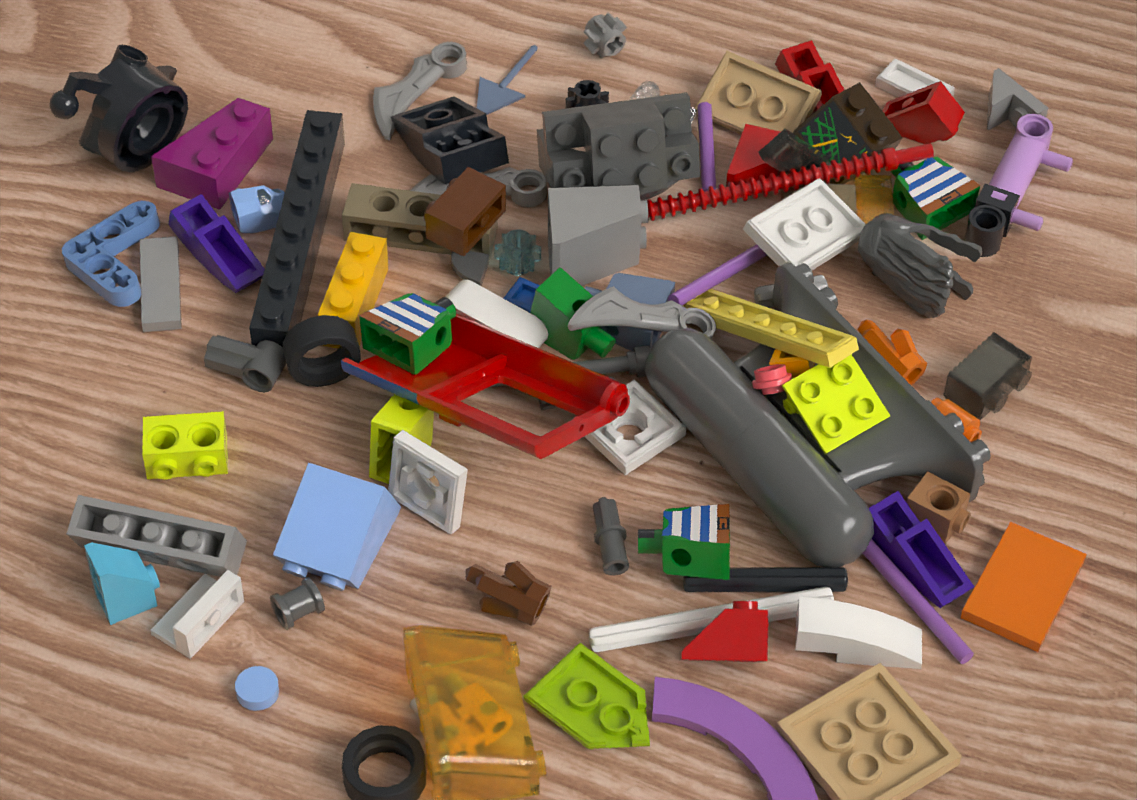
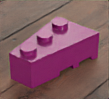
[151,98,273,210]

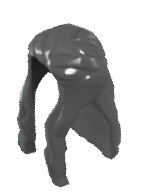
[858,213,982,318]

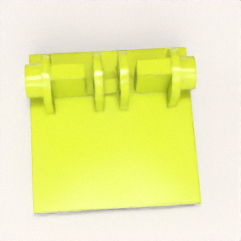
[782,354,890,454]

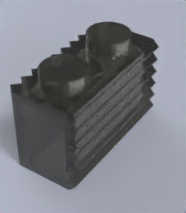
[943,332,1032,420]

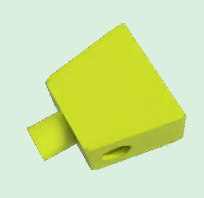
[369,394,434,484]

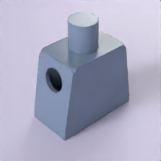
[585,273,675,351]

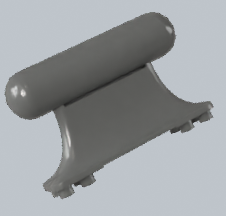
[645,262,991,568]

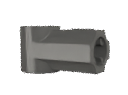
[204,335,287,393]

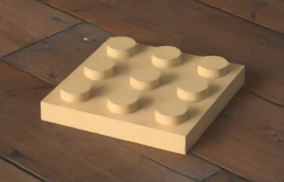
[776,662,962,800]

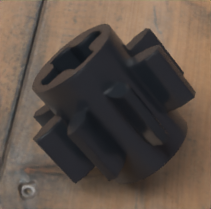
[565,80,609,109]

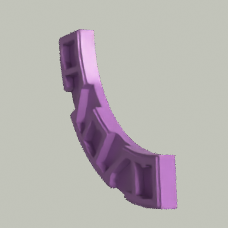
[652,677,818,800]

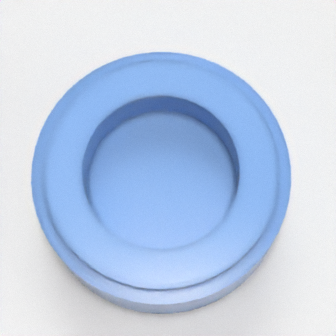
[235,666,279,711]

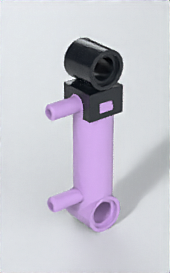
[964,114,1073,257]

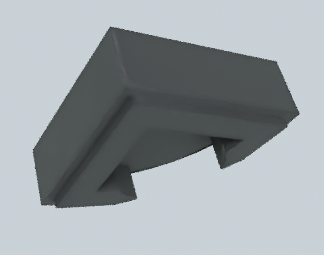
[451,251,489,286]

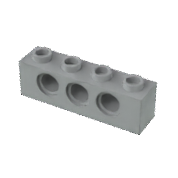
[66,495,247,577]

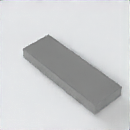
[140,236,182,332]

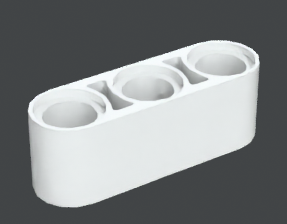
[445,280,548,348]

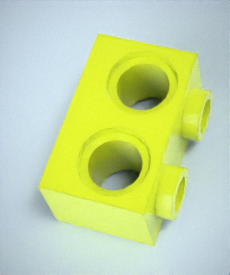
[142,411,228,480]

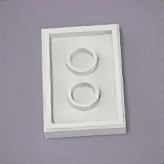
[743,178,866,271]

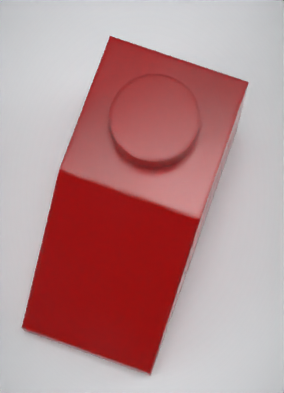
[882,81,965,144]
[726,124,792,187]
[680,601,768,662]

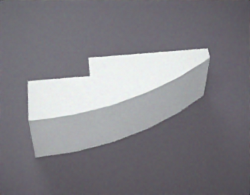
[795,596,922,669]

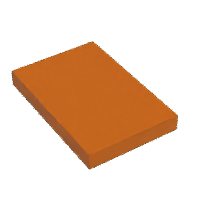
[960,521,1087,652]

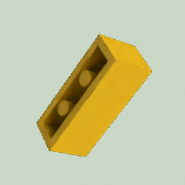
[318,232,389,348]

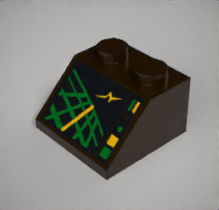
[792,82,903,184]

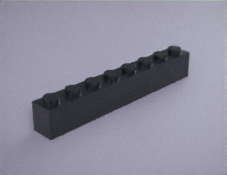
[249,110,345,347]

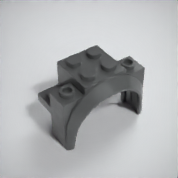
[536,92,700,200]

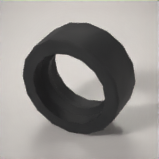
[283,315,361,387]
[342,725,427,800]

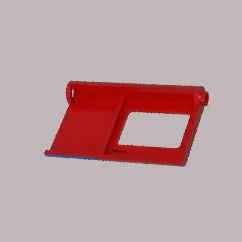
[341,314,630,459]

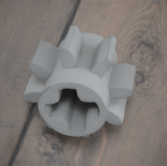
[584,13,627,58]

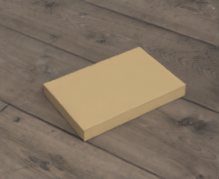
[694,50,822,149]

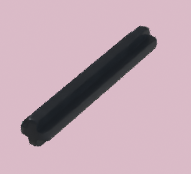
[683,567,848,592]

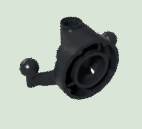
[49,44,188,173]

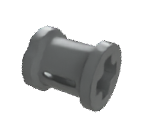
[270,577,325,630]

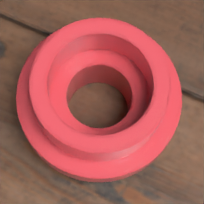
[752,364,792,395]

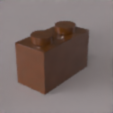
[424,167,506,257]

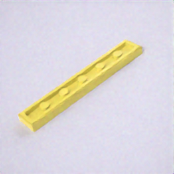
[682,289,859,368]

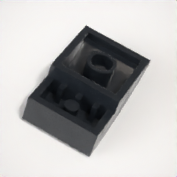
[391,96,509,184]

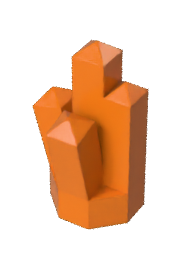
[857,320,928,385]

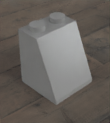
[548,185,648,286]

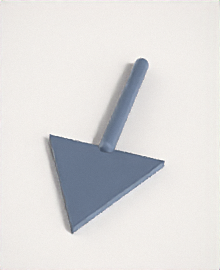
[477,45,538,115]

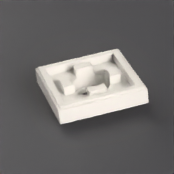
[584,380,686,475]
[388,430,468,535]

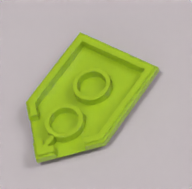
[523,642,650,749]

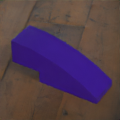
[168,194,265,293]
[869,491,975,609]

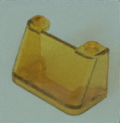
[403,625,546,800]

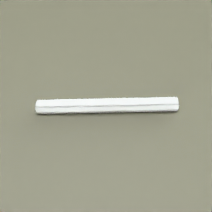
[589,587,834,652]

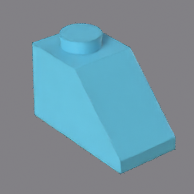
[84,542,160,625]

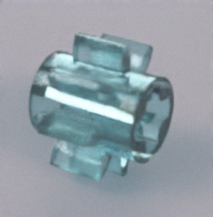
[494,229,541,276]

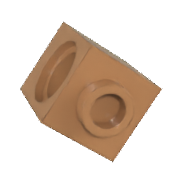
[906,471,971,544]

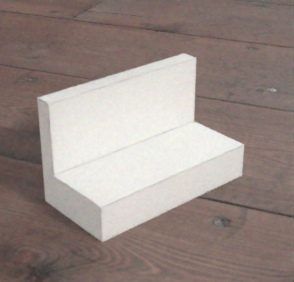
[151,570,244,659]

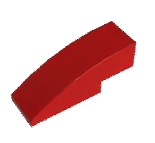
[775,40,844,115]

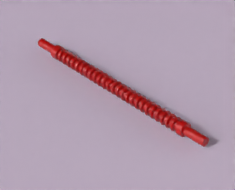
[642,143,934,224]

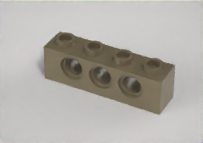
[342,183,498,260]

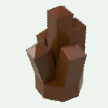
[465,561,552,626]

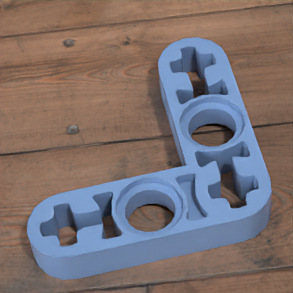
[62,201,160,307]

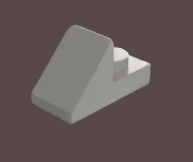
[987,68,1048,130]

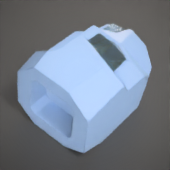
[229,185,285,234]

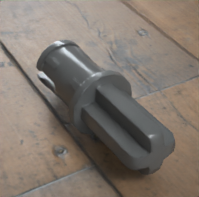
[593,497,629,576]

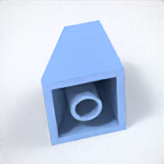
[273,462,401,591]

